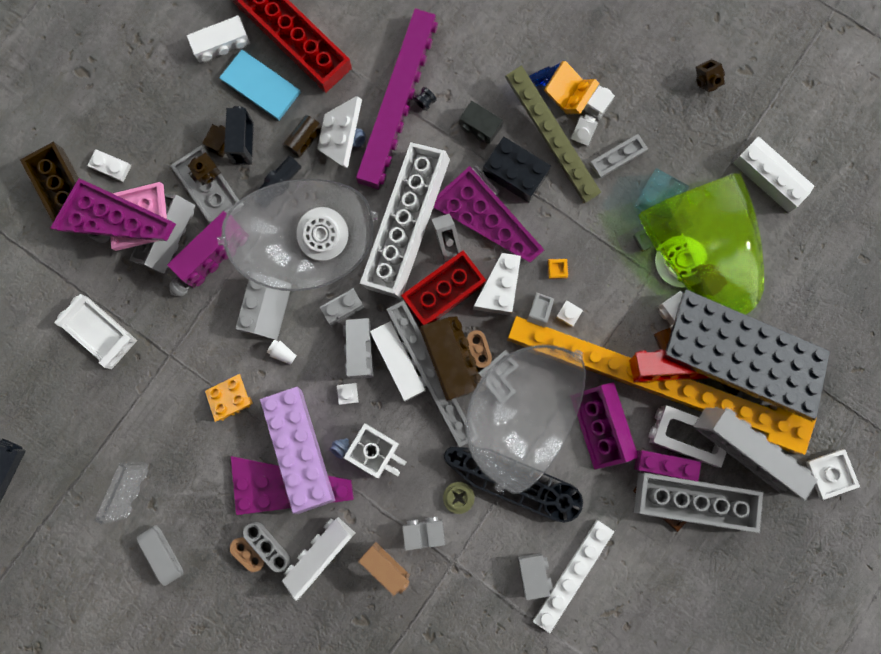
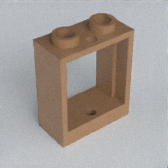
[358,542,410,596]

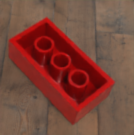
[401,250,486,326]

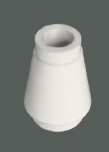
[267,340,297,365]

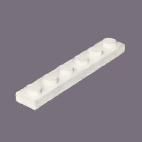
[533,520,615,633]

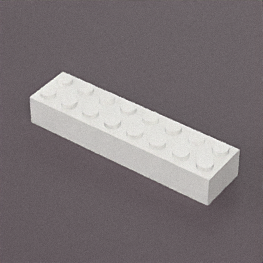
[360,142,450,299]

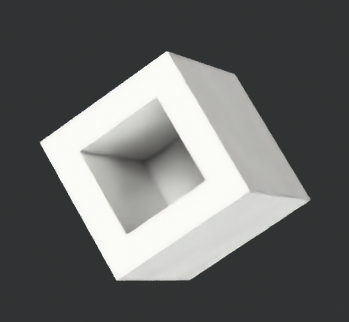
[584,86,615,120]

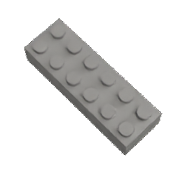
[693,407,818,500]
[634,473,763,533]

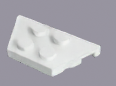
[317,96,362,168]

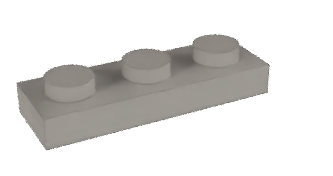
[590,134,648,179]

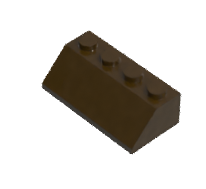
[419,316,484,401]

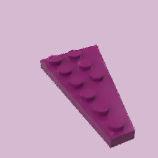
[433,166,545,263]
[50,178,176,241]
[231,456,354,515]

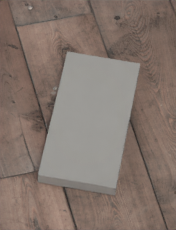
[170,145,243,224]

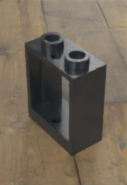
[224,106,254,165]

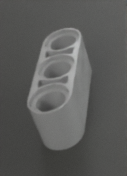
[243,522,291,572]
[137,525,183,586]

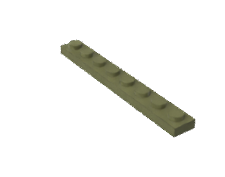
[505,65,601,204]

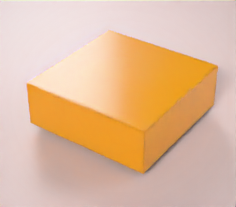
[548,259,568,279]

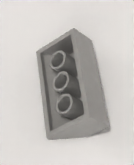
[129,193,195,273]

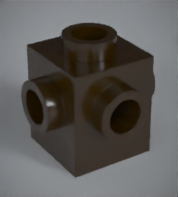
[696,59,725,92]
[187,152,221,186]

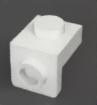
[571,114,598,146]

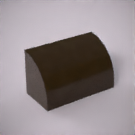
[282,115,322,158]

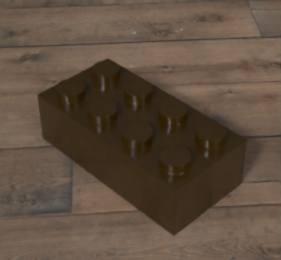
[20,141,79,222]

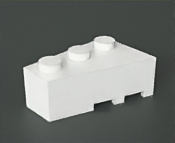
[473,253,521,316]

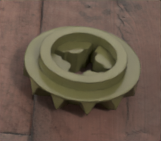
[443,482,474,514]

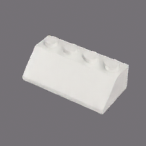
[733,136,814,213]
[283,517,355,601]

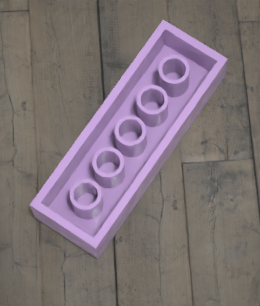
[260,387,335,514]

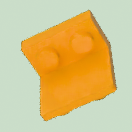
[544,61,599,114]

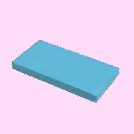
[219,50,301,120]

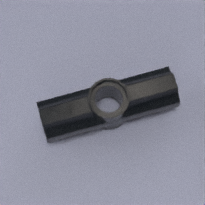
[252,156,302,209]

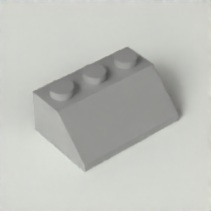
[235,273,292,340]

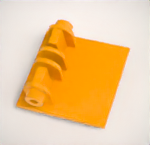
[205,374,253,422]

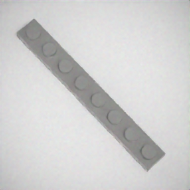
[386,300,477,447]

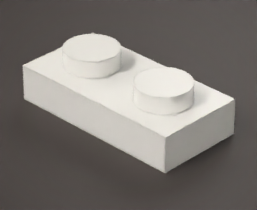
[87,149,131,182]

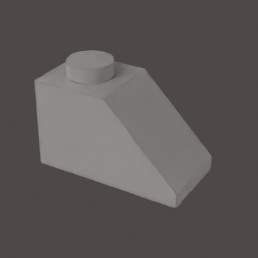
[432,213,461,261]

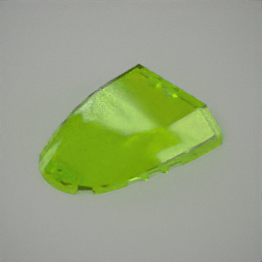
[638,174,765,315]

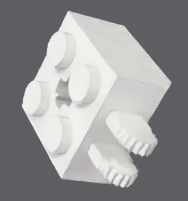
[344,423,406,478]

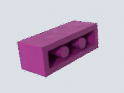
[634,450,701,482]

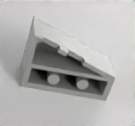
[343,318,374,379]

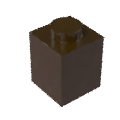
[202,124,226,157]

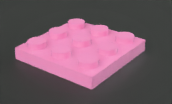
[110,182,167,251]

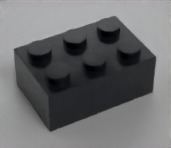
[482,136,551,203]

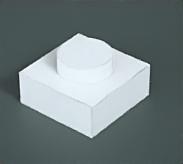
[556,300,583,327]
[337,383,359,405]

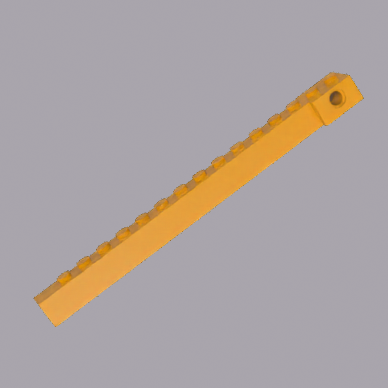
[507,316,817,455]

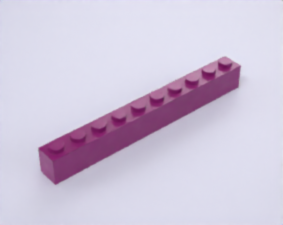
[356,8,438,190]

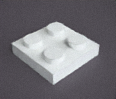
[806,449,860,500]

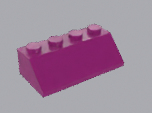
[570,382,638,470]

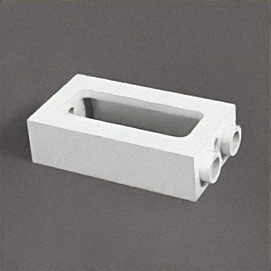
[648,405,726,468]

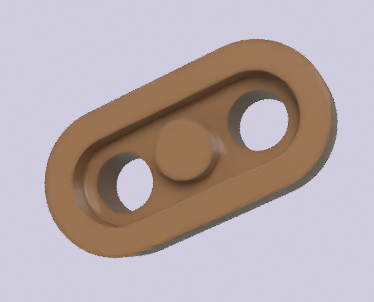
[467,330,492,368]
[230,537,265,572]

